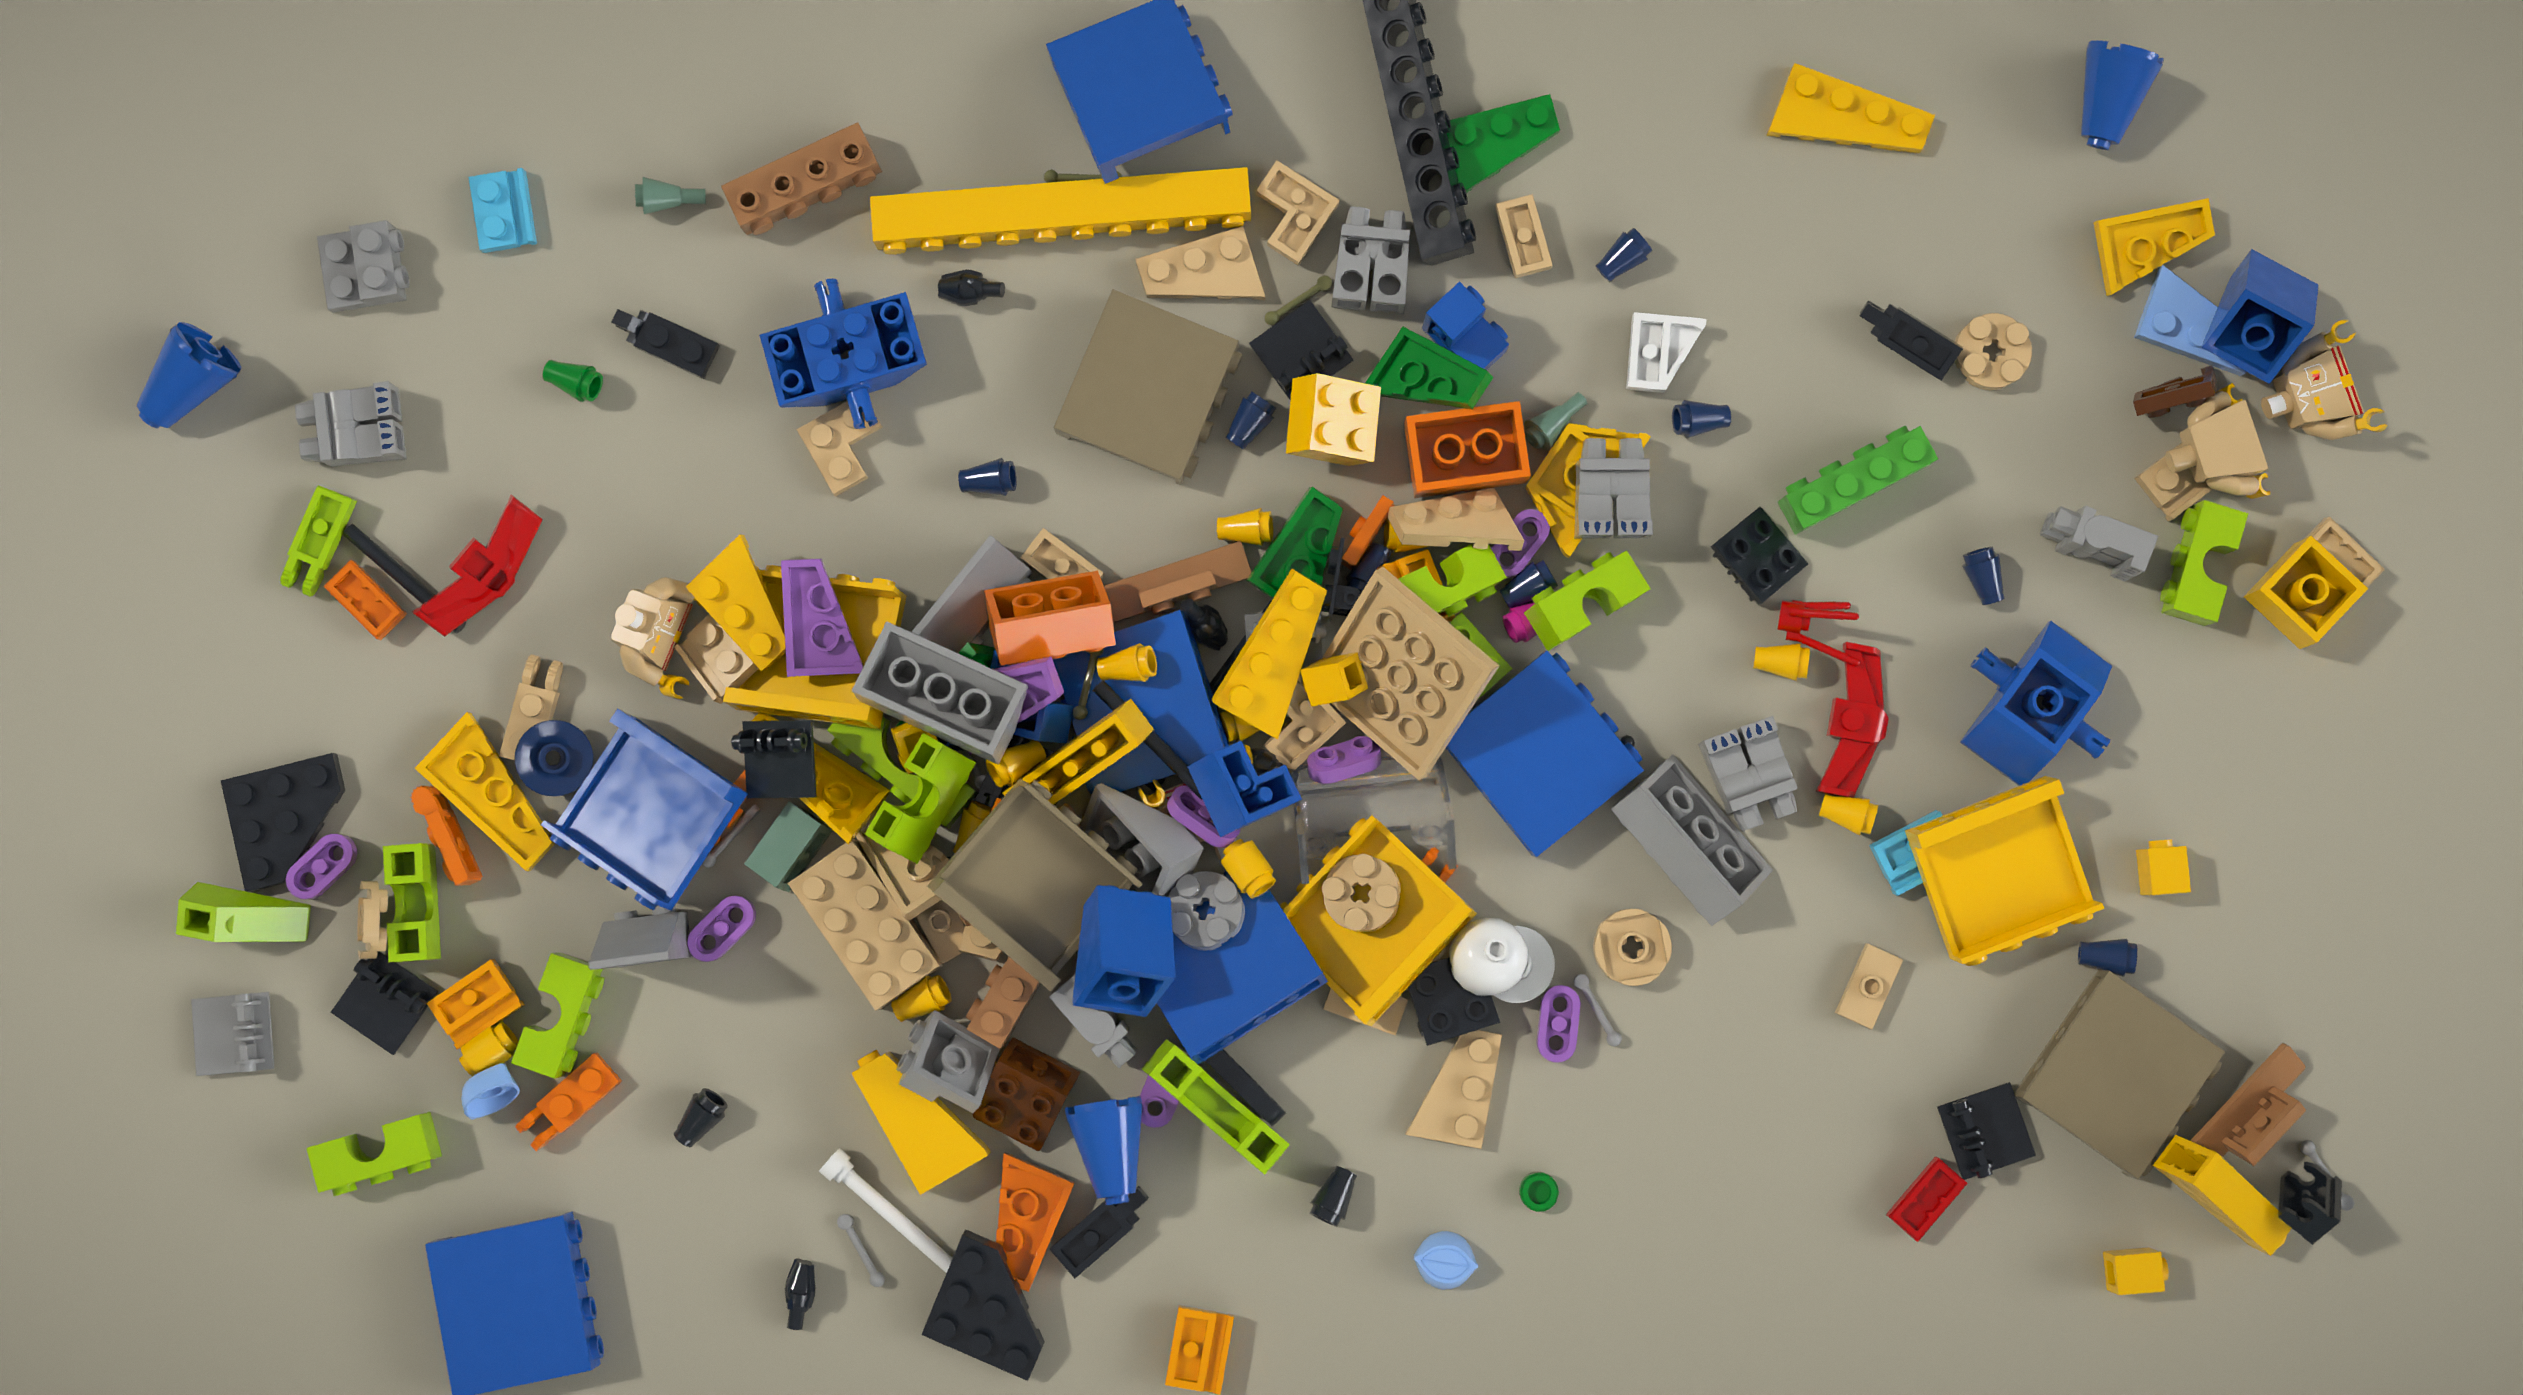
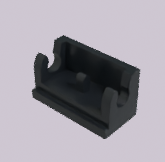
[2278,1162,2342,1245]

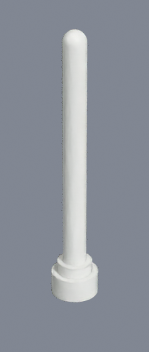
[819,1148,953,1273]

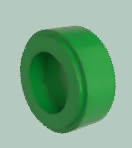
[1519,1172,1559,1212]

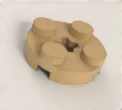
[1954,313,2032,390]
[1322,854,1401,932]
[357,881,388,959]
[1593,909,1672,986]

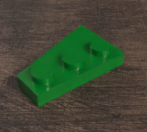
[1447,94,1560,193]

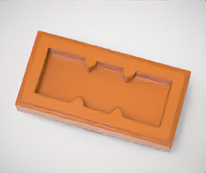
[1341,495,1394,570]
[323,560,408,641]

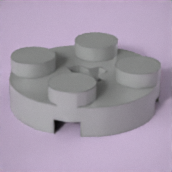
[1169,871,1245,950]

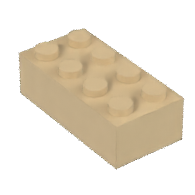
[788,839,944,1011]

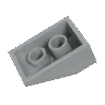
[1080,783,1204,897]
[589,906,693,970]

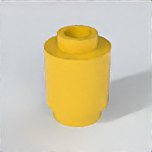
[1221,839,1276,899]
[459,1022,519,1076]

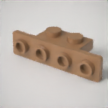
[1104,542,1252,623]
[2190,1043,2306,1166]

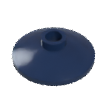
[514,720,593,797]

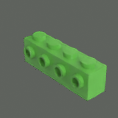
[1777,425,1938,535]

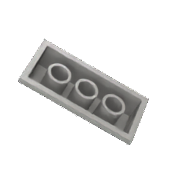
[912,535,1033,653]
[851,622,1028,765]
[1611,754,1773,926]

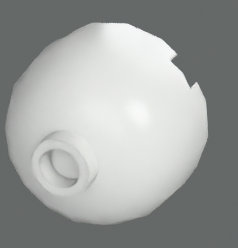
[1449,917,1528,996]

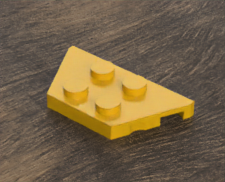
[1525,423,1651,558]

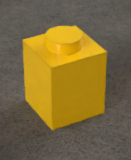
[1300,652,1368,707]
[2136,839,2191,895]
[2103,1247,2169,1295]

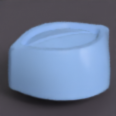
[461,1063,520,1120]
[1414,1231,1478,1290]

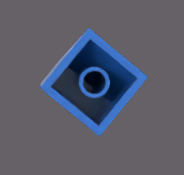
[2202,249,2319,384]
[1073,885,1175,1017]

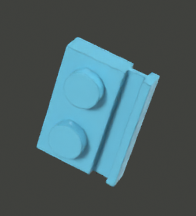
[469,168,537,253]
[1869,810,1943,896]

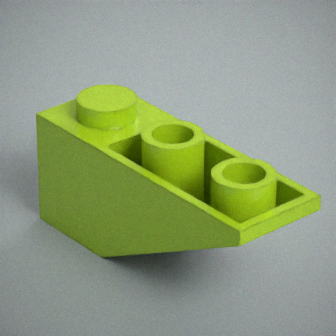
[176,882,311,942]

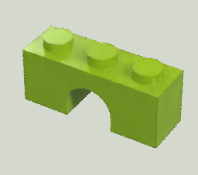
[2160,500,2249,626]
[1398,544,1507,617]
[1524,550,1651,651]
[865,733,976,864]
[383,843,441,962]
[511,952,604,1079]
[306,1112,442,1196]

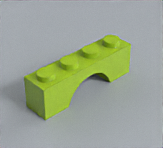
[827,716,978,828]
[1141,1039,1290,1175]

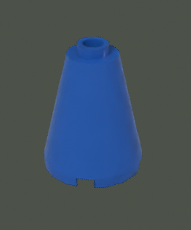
[2081,41,2164,150]
[137,322,242,428]
[1065,1096,1143,1205]

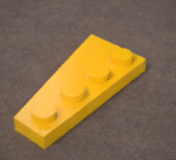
[1766,63,1935,153]
[1211,569,1327,740]
[415,712,555,871]
[752,713,889,845]

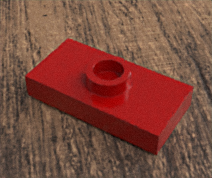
[1886,1157,1968,1242]

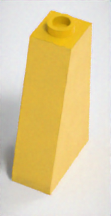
[851,1050,991,1195]
[2153,1135,2292,1256]

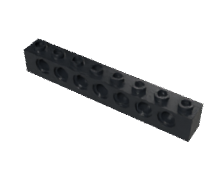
[1362,0,1476,265]

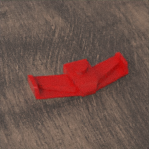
[412,494,543,637]
[1816,642,1889,798]

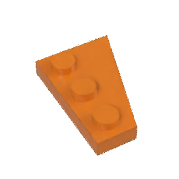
[996,1152,1075,1292]

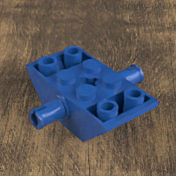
[759,278,927,429]
[1960,621,2112,786]

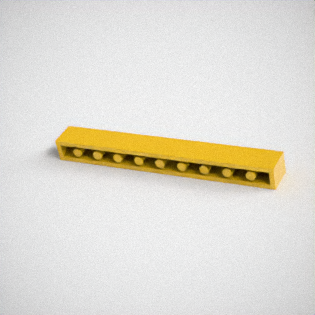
[870,167,1251,254]

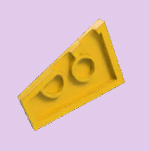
[2093,198,2215,296]
[686,534,786,672]

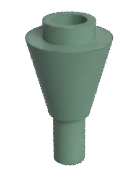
[635,177,706,215]
[1524,392,1587,450]

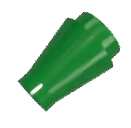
[542,360,603,402]

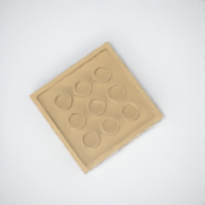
[1322,567,1499,781]

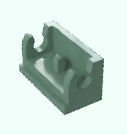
[744,801,833,893]

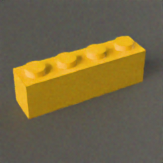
[1003,699,1154,805]

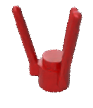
[1777,600,1860,666]

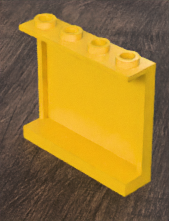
[723,565,907,729]
[1905,776,2105,966]
[1280,815,1477,1026]

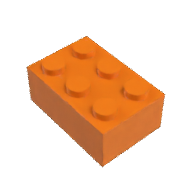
[1404,401,1531,498]
[984,571,1116,666]

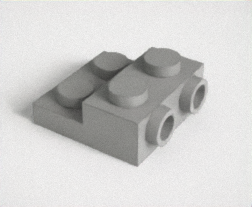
[317,220,410,313]
[896,1010,999,1113]

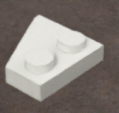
[1626,312,1707,393]

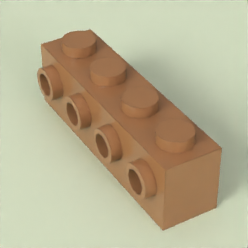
[721,122,882,235]
[965,957,1041,1049]

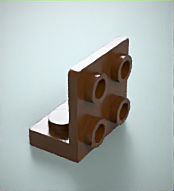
[972,1037,1081,1151]

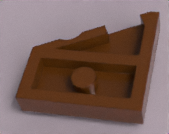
[2133,365,2217,418]

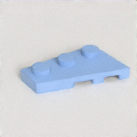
[2134,265,2246,376]

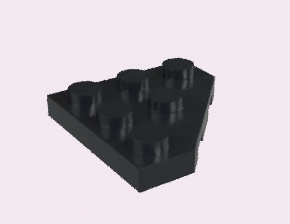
[221,753,346,892]
[921,1229,1045,1381]

